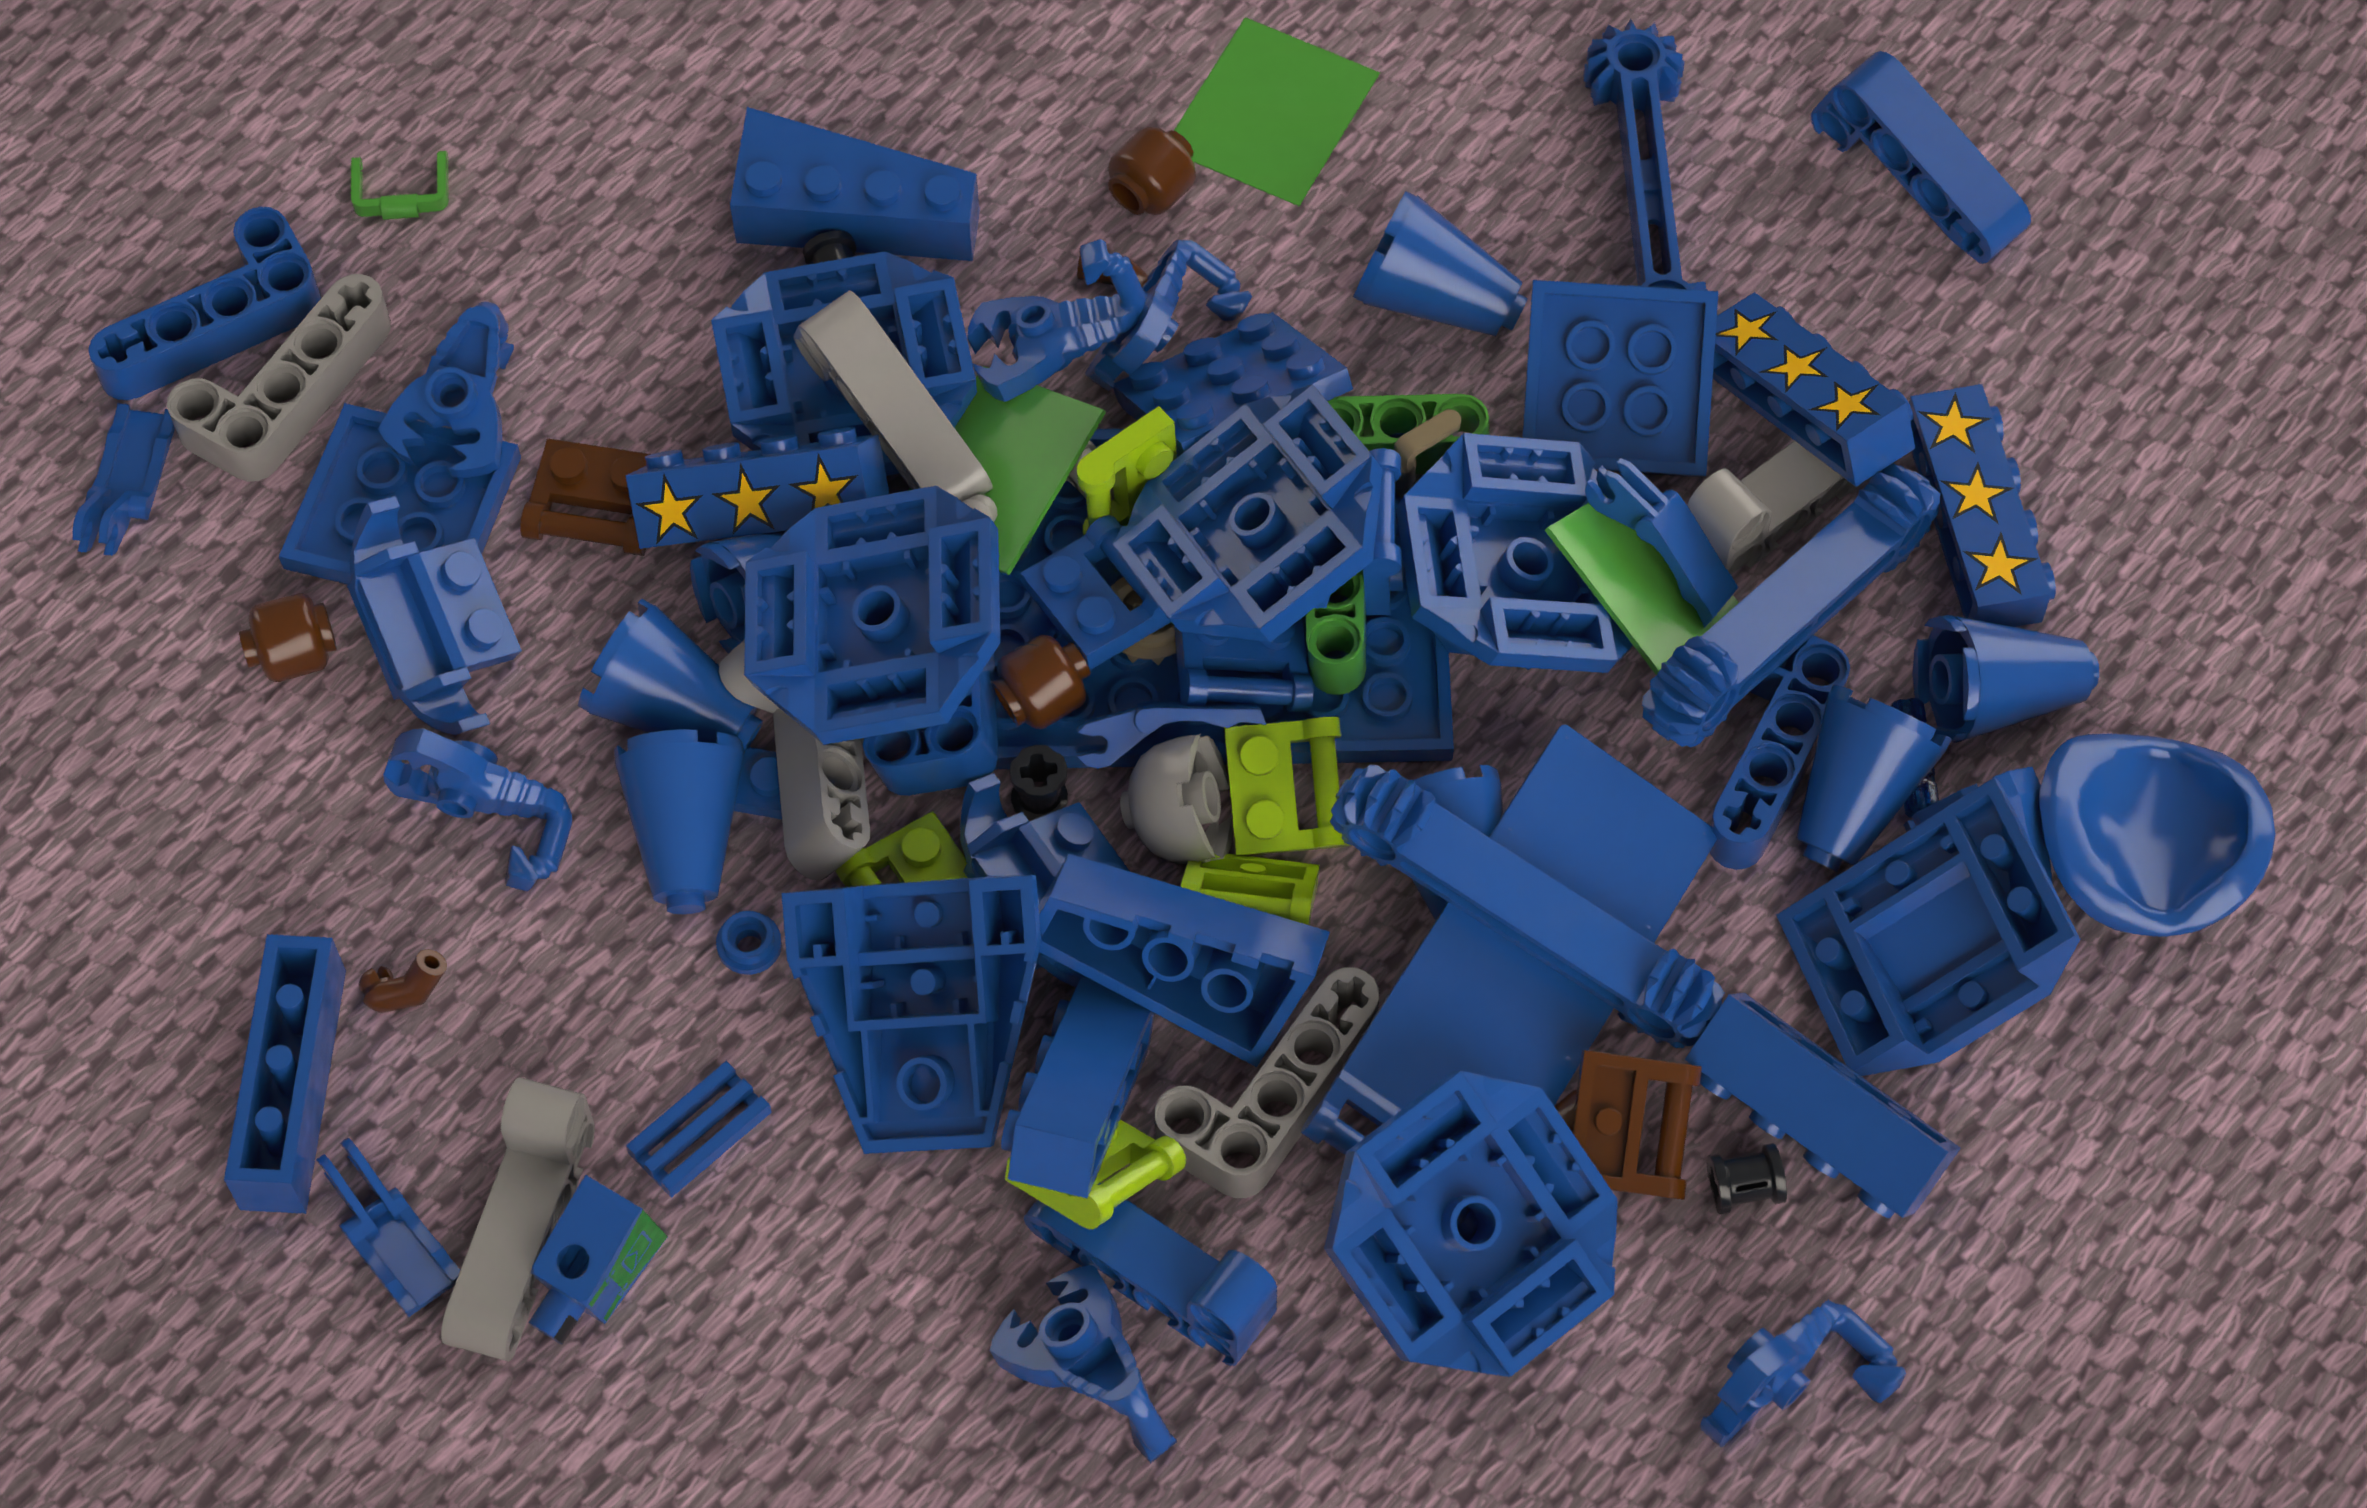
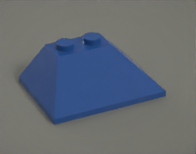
[1776,777,2081,1076]

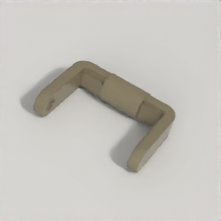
[1394,409,1461,499]

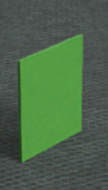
[1174,17,1380,206]
[908,366,1106,575]
[1545,494,1739,675]

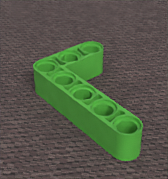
[1306,394,1489,695]

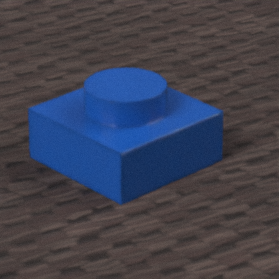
[734,747,782,819]

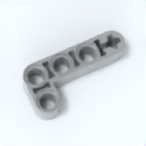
[167,274,391,481]
[794,290,993,501]
[1687,441,1862,575]
[719,639,870,881]
[1155,967,1379,1198]
[441,1077,595,1362]

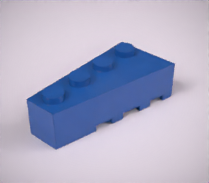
[730,107,980,261]
[1039,854,1330,1067]

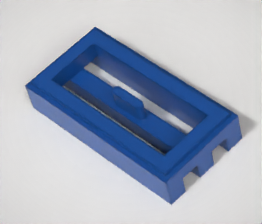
[626,1061,772,1198]

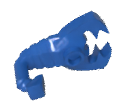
[967,239,1145,402]
[1085,240,1252,391]
[378,301,514,478]
[383,729,573,891]
[989,1265,1177,1463]
[1700,1300,1906,1447]

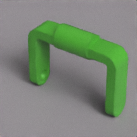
[351,151,449,220]

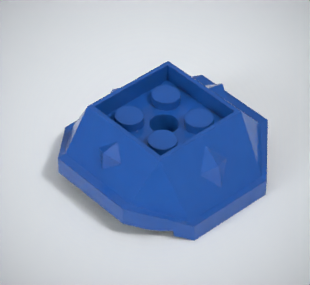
[711,251,977,476]
[1113,384,1383,642]
[1395,433,1634,673]
[744,486,1000,745]
[1324,1071,1617,1377]

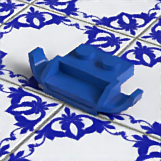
[347,496,522,735]
[960,773,1130,987]

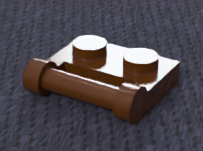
[520,438,651,556]
[1571,1050,1702,1200]

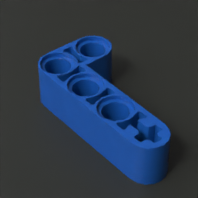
[1811,51,2031,264]
[88,207,321,400]
[1710,635,1850,870]
[863,653,998,796]
[1023,1182,1277,1366]

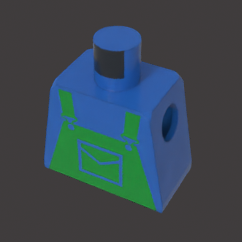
[528,1175,668,1345]

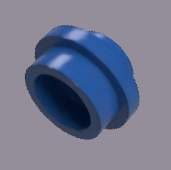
[716,911,782,975]

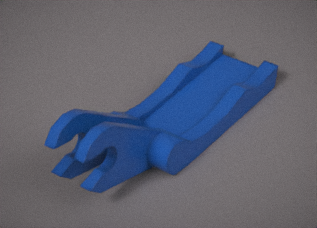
[72,403,175,556]
[1585,458,1739,628]
[1076,701,1266,769]
[316,1138,460,1318]

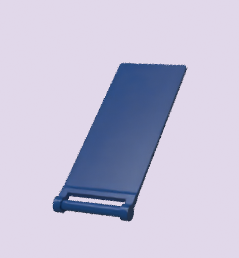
[1300,724,1717,1241]

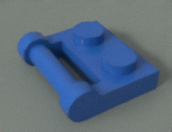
[1363,448,1403,615]
[1020,515,1171,670]
[1174,617,1314,712]

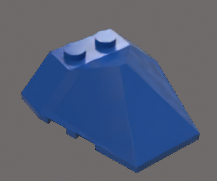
[781,875,1041,1154]

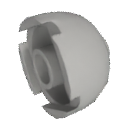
[1120,734,1232,864]

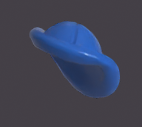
[2039,734,2276,937]

